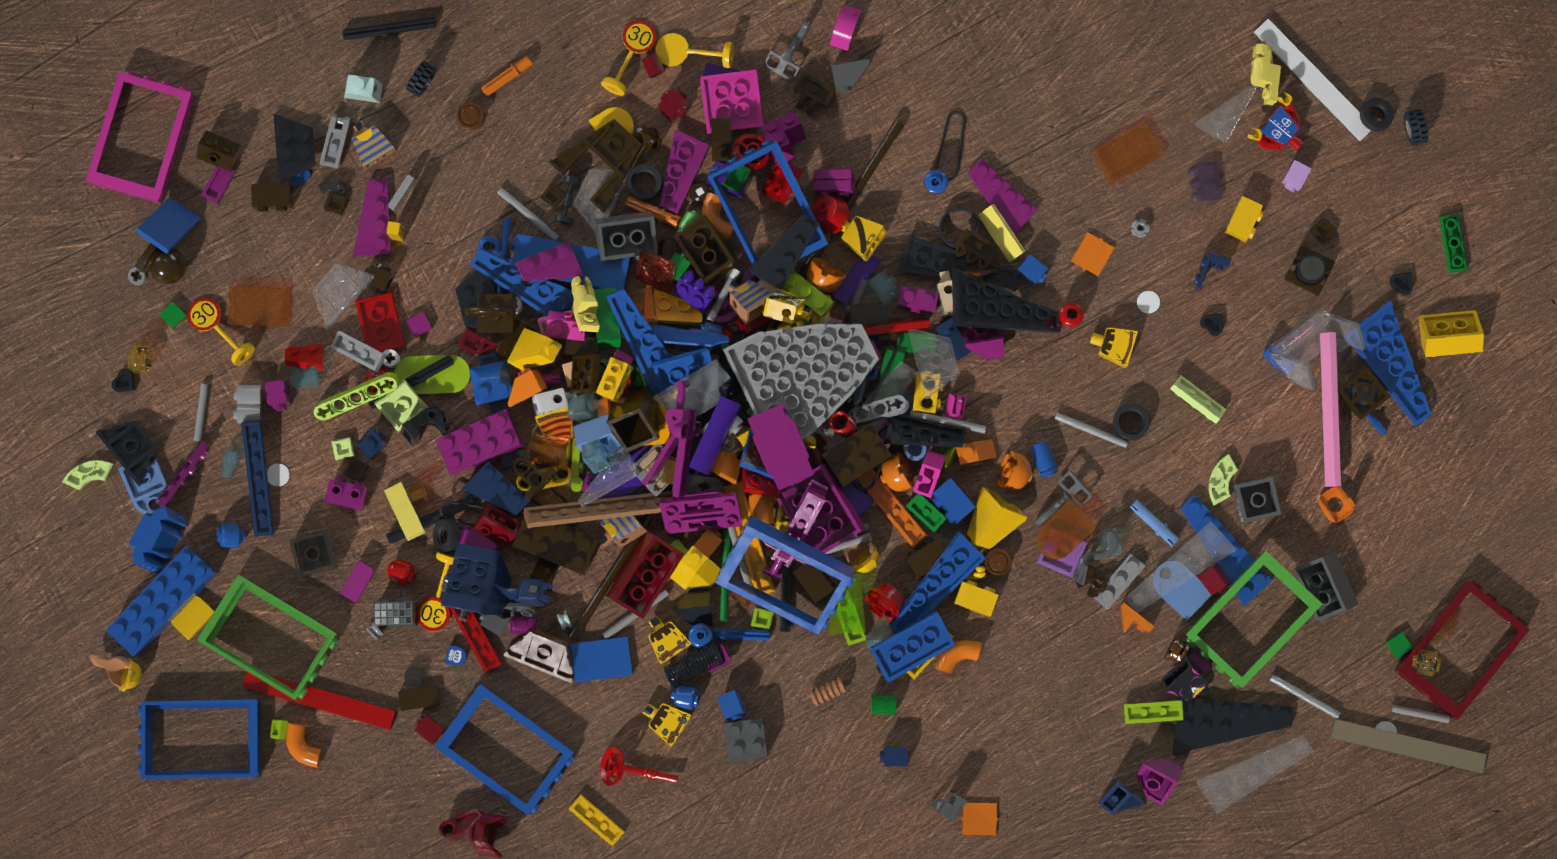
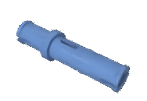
[1129,499,1180,547]

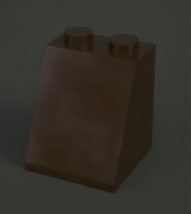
[607,385,660,452]

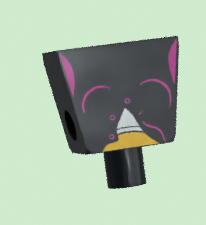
[1161,655,1209,701]

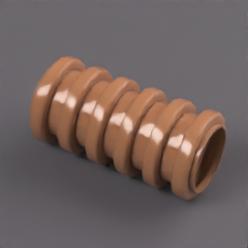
[809,677,846,706]

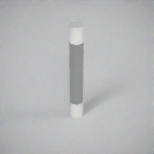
[707,268,740,322]

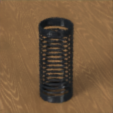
[664,641,726,688]

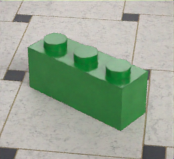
[593,287,624,349]

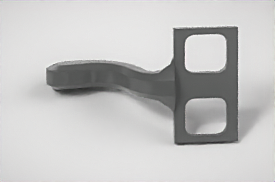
[763,20,811,82]
[1035,470,1094,526]
[1074,531,1119,585]

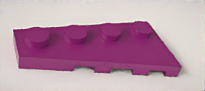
[660,130,709,215]
[968,159,1037,234]
[353,178,392,257]
[154,441,209,508]

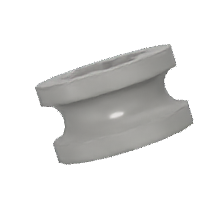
[128,267,147,285]
[365,622,384,640]

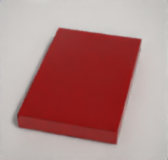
[355,292,406,353]

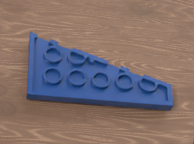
[1345,301,1432,427]

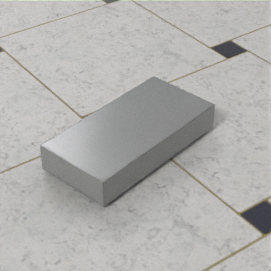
[388,175,416,213]

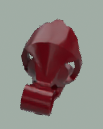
[439,809,509,858]

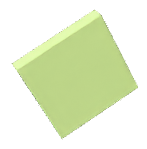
[374,379,428,432]

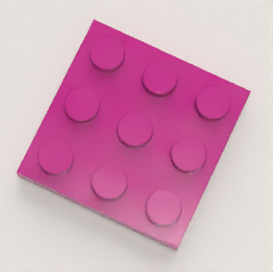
[700,70,764,134]

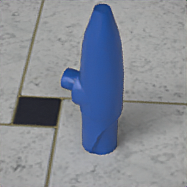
[1367,413,1387,436]

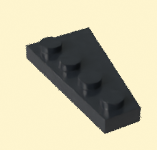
[748,214,820,290]
[884,414,967,448]

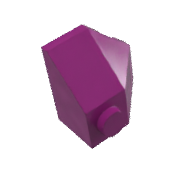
[963,327,1005,359]
[1136,758,1184,806]

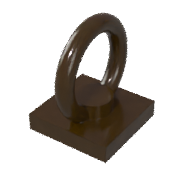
[465,294,516,333]

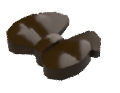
[1076,565,1109,598]

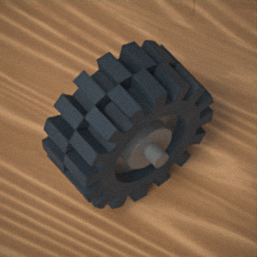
[406,60,437,97]

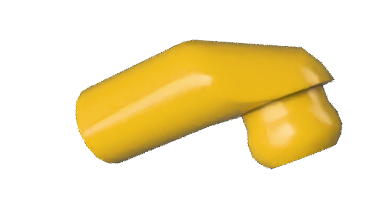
[964,565,986,581]

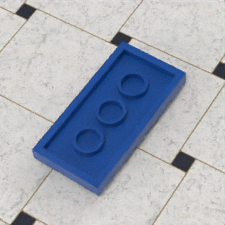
[869,611,955,682]

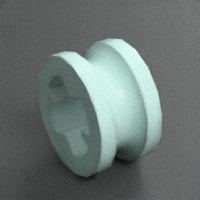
[557,611,572,630]

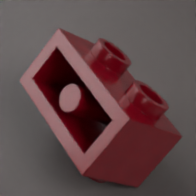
[658,88,688,124]
[473,504,522,548]

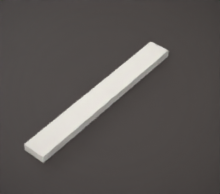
[1254,19,1371,141]

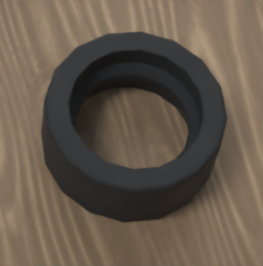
[626,164,663,201]
[1113,404,1150,441]

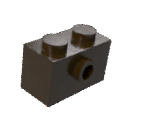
[196,131,241,172]

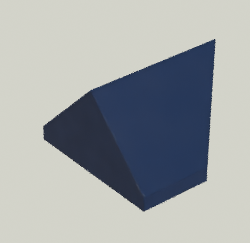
[1098,780,1146,815]

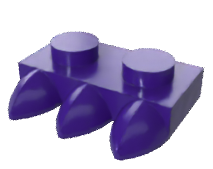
[673,270,715,314]

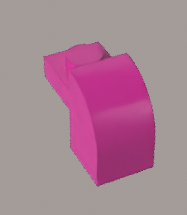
[830,5,861,51]

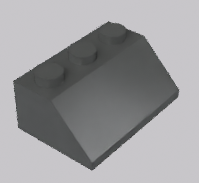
[594,211,658,261]
[1294,551,1359,622]

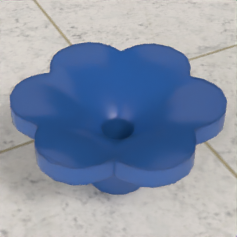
[289,169,311,186]

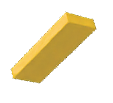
[569,794,625,847]

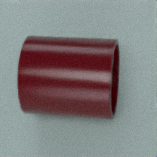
[641,53,665,78]

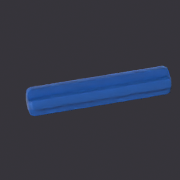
[713,629,770,641]

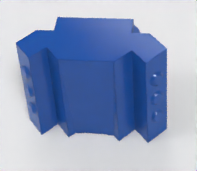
[129,507,189,574]

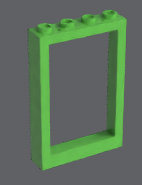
[1185,550,1322,688]
[197,575,339,702]

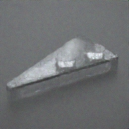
[1193,85,1258,144]
[578,446,641,507]

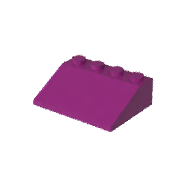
[776,463,866,553]

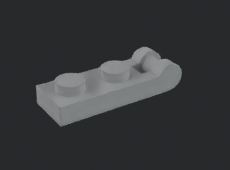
[319,114,352,169]

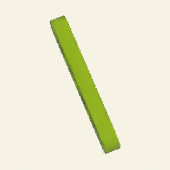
[314,372,399,421]

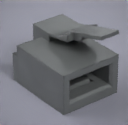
[929,792,967,822]

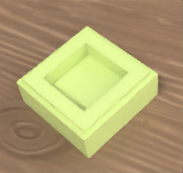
[332,437,355,460]

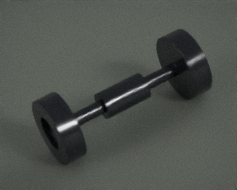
[554,176,583,225]

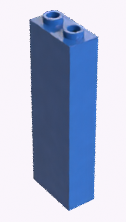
[509,234,631,291]

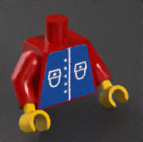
[1247,92,1304,151]

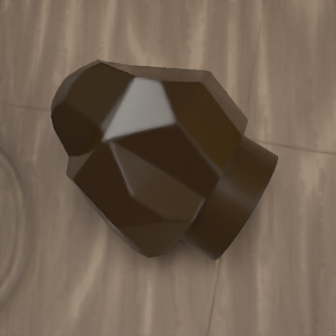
[636,126,662,151]

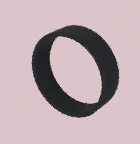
[939,207,981,250]

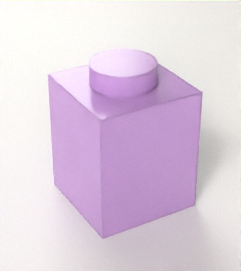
[1282,160,1311,192]

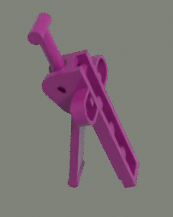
[642,380,701,498]
[762,479,829,581]

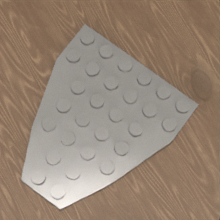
[723,324,879,440]

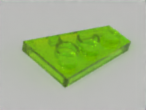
[827,574,865,635]

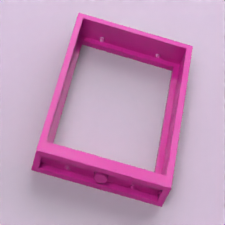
[85,71,195,204]

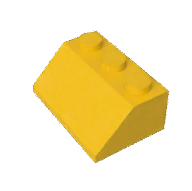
[1419,310,1484,357]

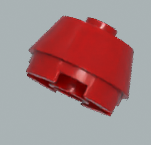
[733,134,769,170]
[812,196,850,234]
[865,583,904,621]

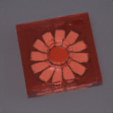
[636,248,677,294]

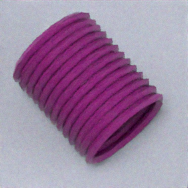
[510,614,537,635]

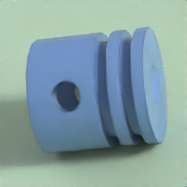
[903,445,927,462]

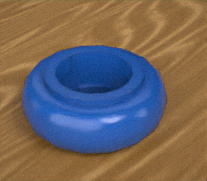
[478,236,501,255]

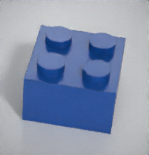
[931,478,975,524]

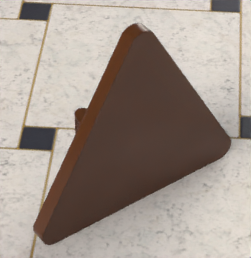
[961,269,998,281]

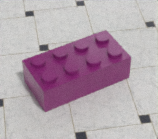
[435,409,524,476]

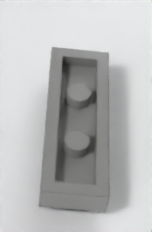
[330,330,386,372]
[1094,554,1145,610]

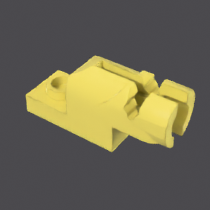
[1251,44,1281,107]
[571,276,600,332]

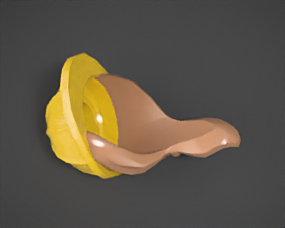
[846,535,879,573]
[90,654,142,692]

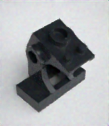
[401,406,449,447]

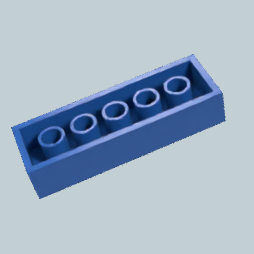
[106,546,218,658]

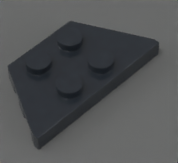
[273,114,316,184]
[455,270,505,334]
[95,421,159,486]

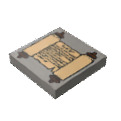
[629,444,672,496]

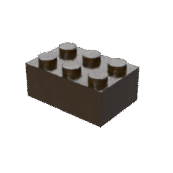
[822,423,892,487]

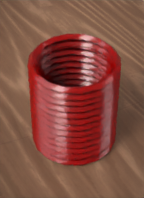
[829,411,856,438]

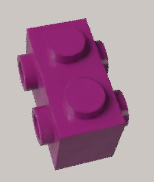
[324,477,369,511]

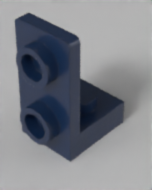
[1193,252,1231,291]
[935,318,971,362]
[357,427,387,460]

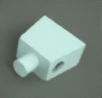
[344,75,383,103]

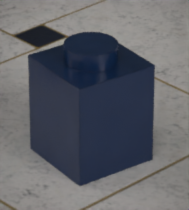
[880,747,907,766]

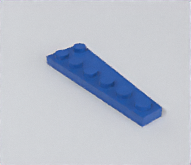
[469,248,574,316]
[606,288,678,398]
[1180,495,1273,606]
[889,532,986,633]

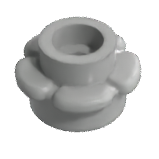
[1131,219,1150,238]

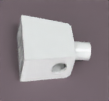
[531,388,577,416]

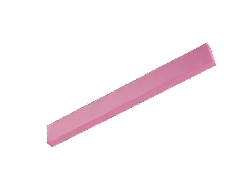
[1320,332,1341,487]

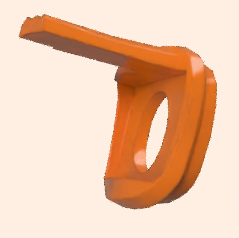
[1318,486,1355,523]

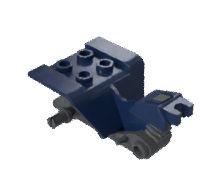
[441,543,553,621]

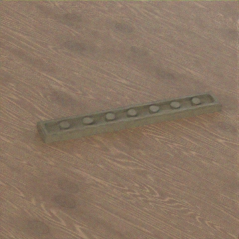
[1330,719,1487,774]

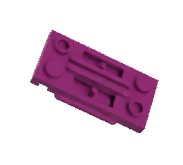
[748,403,815,490]
[660,491,743,534]

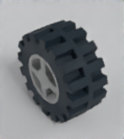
[1403,109,1429,146]

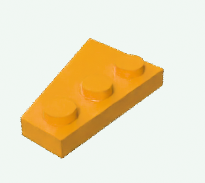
[645,285,702,325]

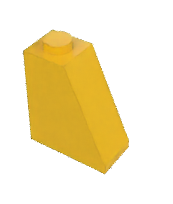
[507,328,562,370]
[967,487,1028,549]
[670,546,720,590]

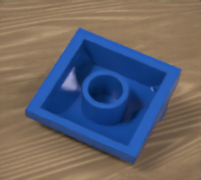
[469,360,512,406]

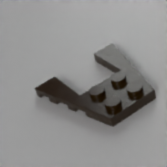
[549,119,643,214]

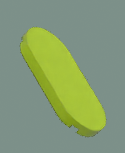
[394,355,471,395]

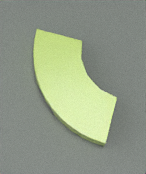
[1209,454,1238,506]
[62,460,114,491]

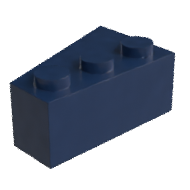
[462,461,531,516]

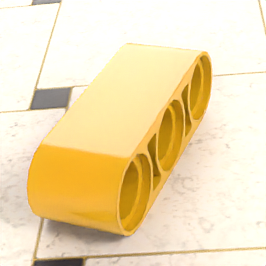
[517,465,571,494]

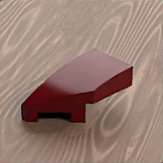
[457,329,498,355]

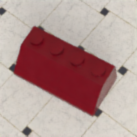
[606,531,684,619]

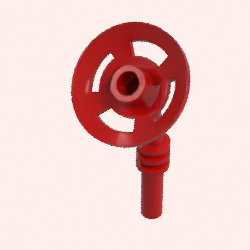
[600,747,679,786]

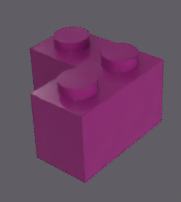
[760,112,807,166]

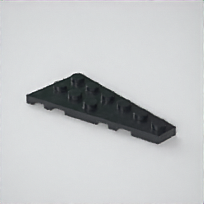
[952,268,1061,334]
[1172,697,1293,755]

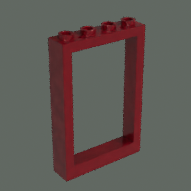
[1394,581,1530,720]

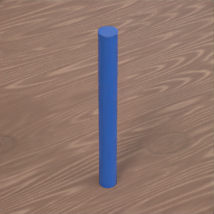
[496,218,511,294]

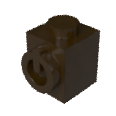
[363,262,394,293]

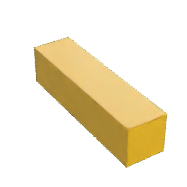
[387,221,405,242]

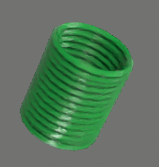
[722,165,751,192]
[871,694,896,716]

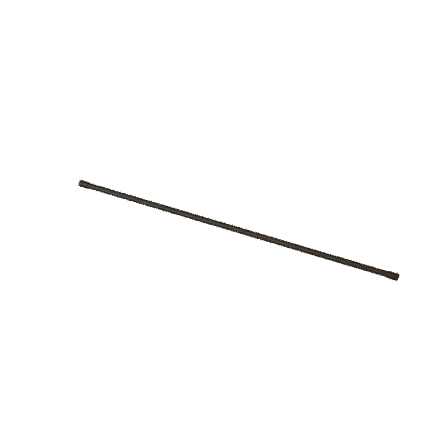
[568,119,905,641]

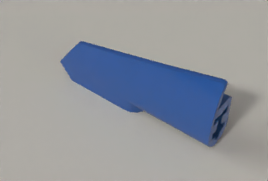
[649,323,730,352]

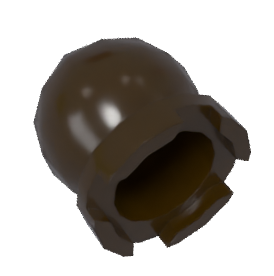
[136,243,186,285]

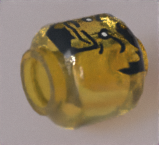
[127,344,152,373]
[1412,650,1441,676]

